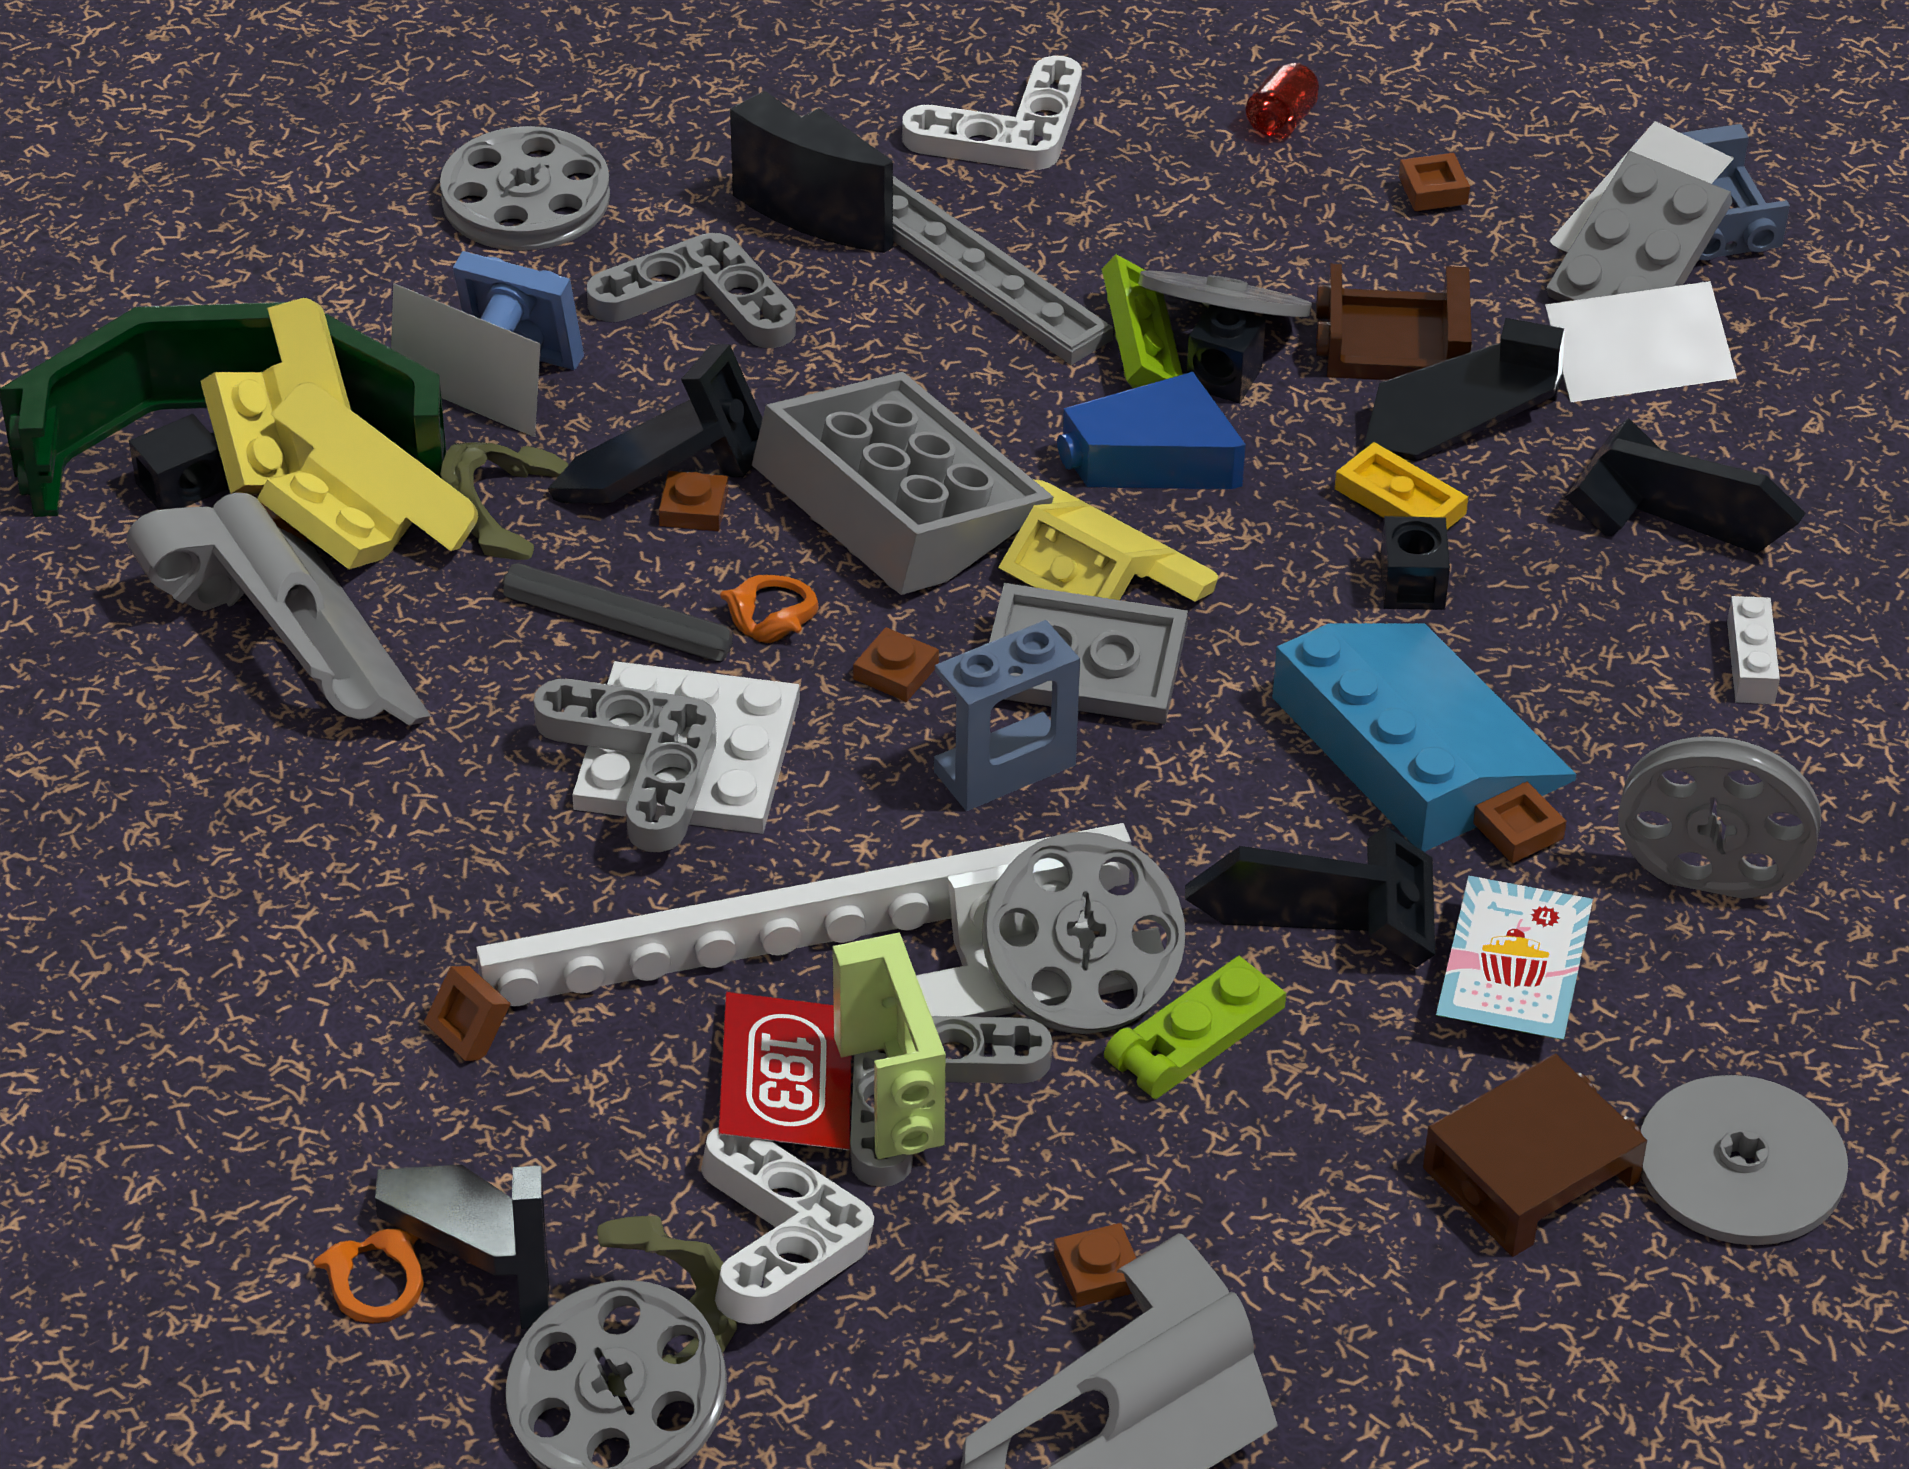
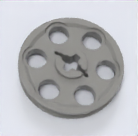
[440,126,610,251]
[1618,737,1821,899]
[982,832,1185,1034]
[506,1280,727,1469]

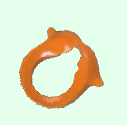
[720,575,819,643]
[313,1229,424,1324]

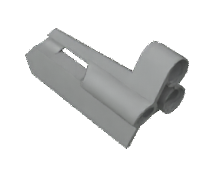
[126,493,431,726]
[960,1233,1278,1469]

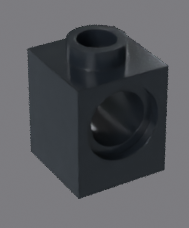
[1187,304,1266,404]
[129,414,228,510]
[1380,516,1450,610]

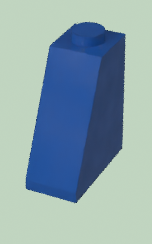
[1057,372,1246,489]

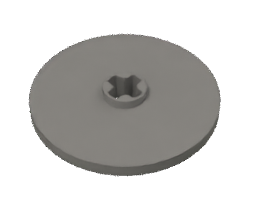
[1138,271,1312,317]
[1641,1075,1848,1245]

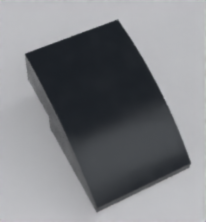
[730,91,893,253]

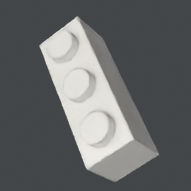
[1727,596,1780,704]

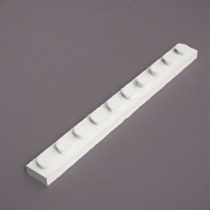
[476,823,1131,1006]

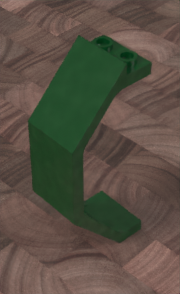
[0,302,447,517]

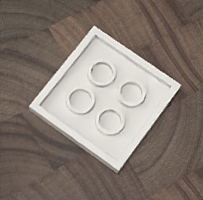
[572,661,800,834]

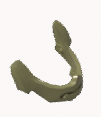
[441,442,568,560]
[597,1216,737,1397]

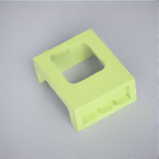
[833,932,946,1160]

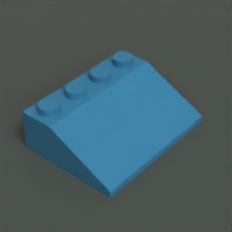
[1272,623,1576,852]

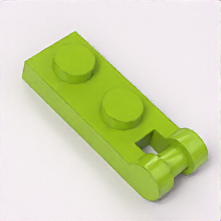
[1104,956,1286,1099]

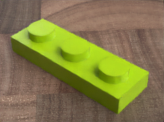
[1102,254,1183,388]

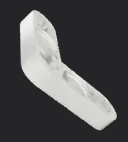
[902,56,1082,170]
[701,1127,874,1324]

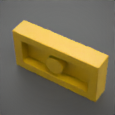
[1335,442,1468,530]

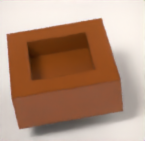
[1399,153,1470,211]
[659,471,728,531]
[853,627,939,702]
[1473,781,1567,863]
[423,966,511,1061]
[1054,1223,1136,1308]

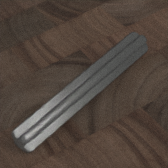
[503,563,733,662]

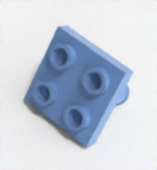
[453,251,584,370]

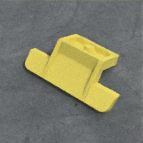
[200,298,351,494]
[257,382,478,570]
[998,479,1218,602]

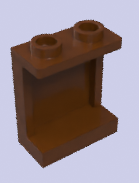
[1316,263,1472,380]
[1423,1053,1647,1257]

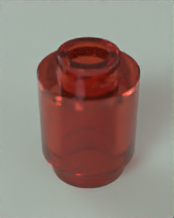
[1246,63,1319,139]

